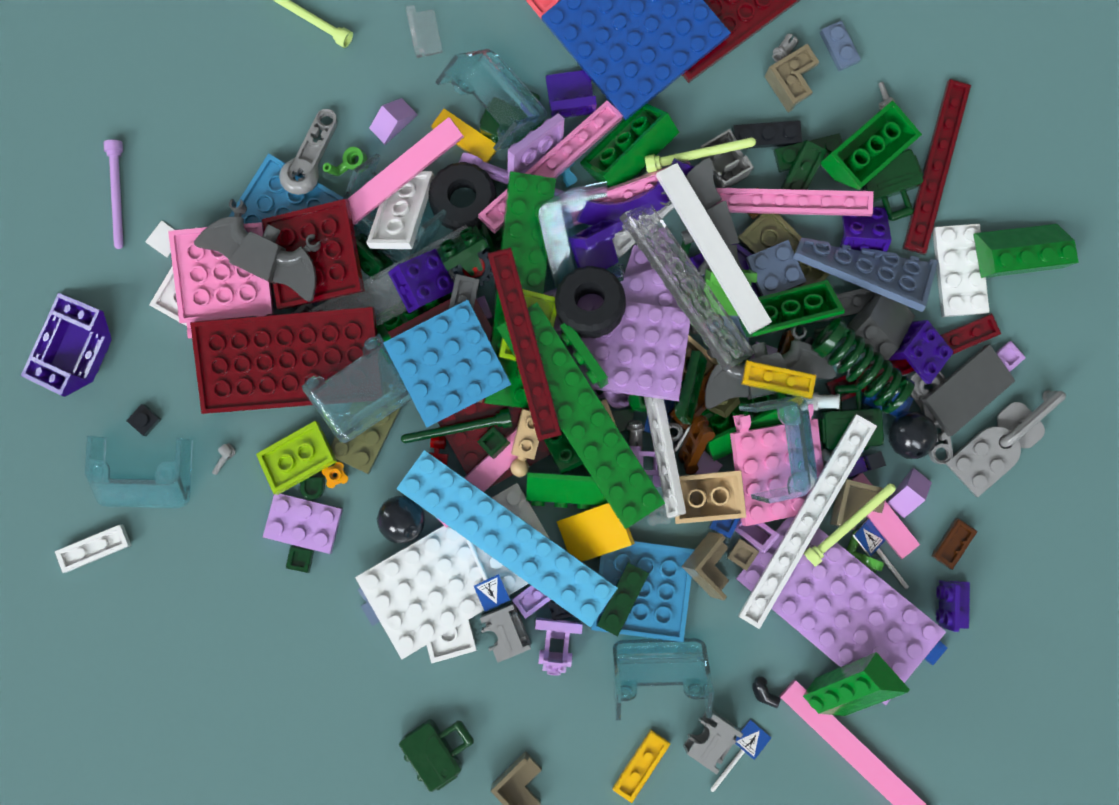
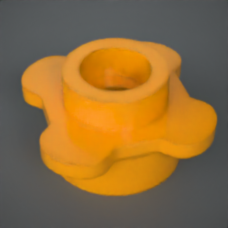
[322,462,348,488]

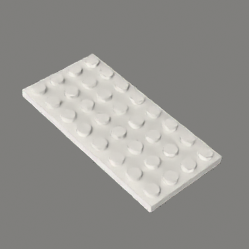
[355,483,550,659]

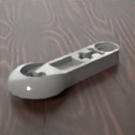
[279,109,337,195]
[911,372,953,464]

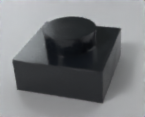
[126,404,161,436]

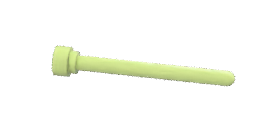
[273,0,353,48]
[645,137,756,174]
[803,484,896,567]

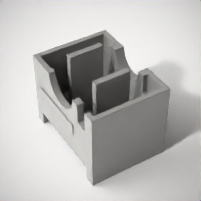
[698,129,754,188]
[480,602,531,663]
[683,707,743,775]

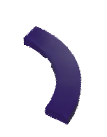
[576,158,695,225]

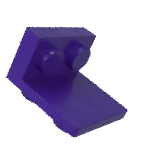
[546,70,597,118]
[840,207,892,252]
[569,220,623,269]
[388,249,454,314]
[889,320,953,384]
[936,580,970,632]

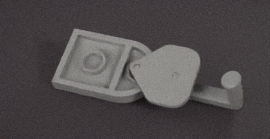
[946,390,1066,497]

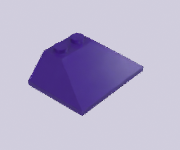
[21,293,112,397]

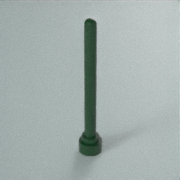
[401,408,513,443]

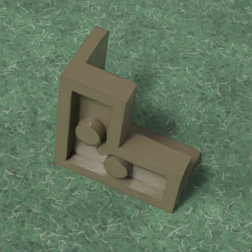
[764,44,819,113]
[830,479,885,530]
[681,532,729,600]
[491,751,542,805]

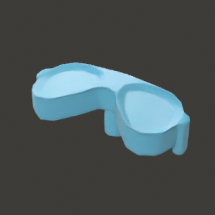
[560,162,577,188]

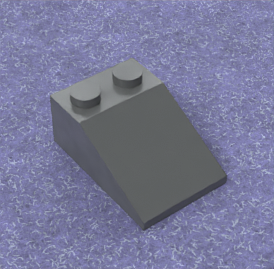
[845,293,915,364]

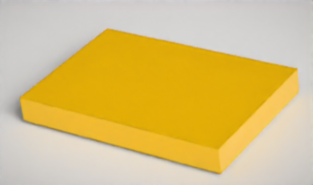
[556,503,635,562]

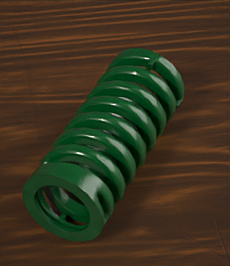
[811,318,915,414]

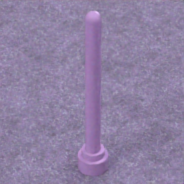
[104,140,124,249]

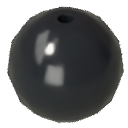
[888,412,938,459]
[377,496,425,543]

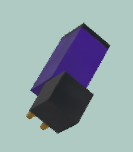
[847,451,886,478]

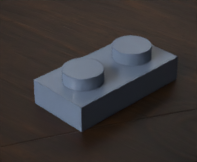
[820,20,861,71]

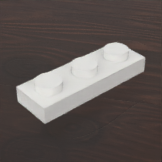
[55,524,132,573]

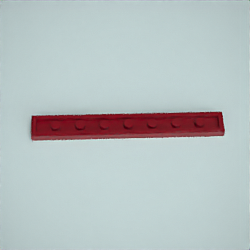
[902,79,971,255]
[488,248,562,441]
[825,314,1001,401]

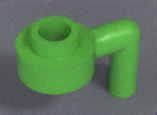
[323,147,367,176]
[846,531,885,574]

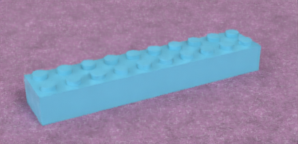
[396,450,618,627]

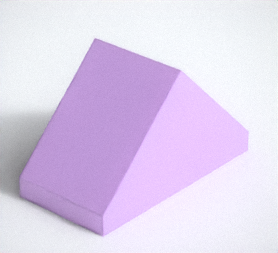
[369,98,417,145]
[886,468,932,518]
[734,518,780,553]

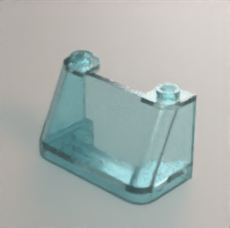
[302,334,412,443]

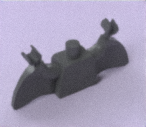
[660,158,744,288]
[194,199,321,302]
[705,326,836,409]

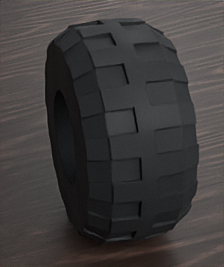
[429,162,497,232]
[555,266,626,338]

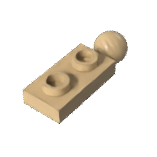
[510,408,539,477]

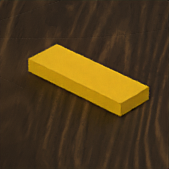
[431,109,499,163]
[741,360,816,399]
[612,729,671,803]

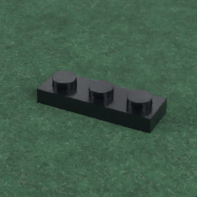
[732,120,802,149]

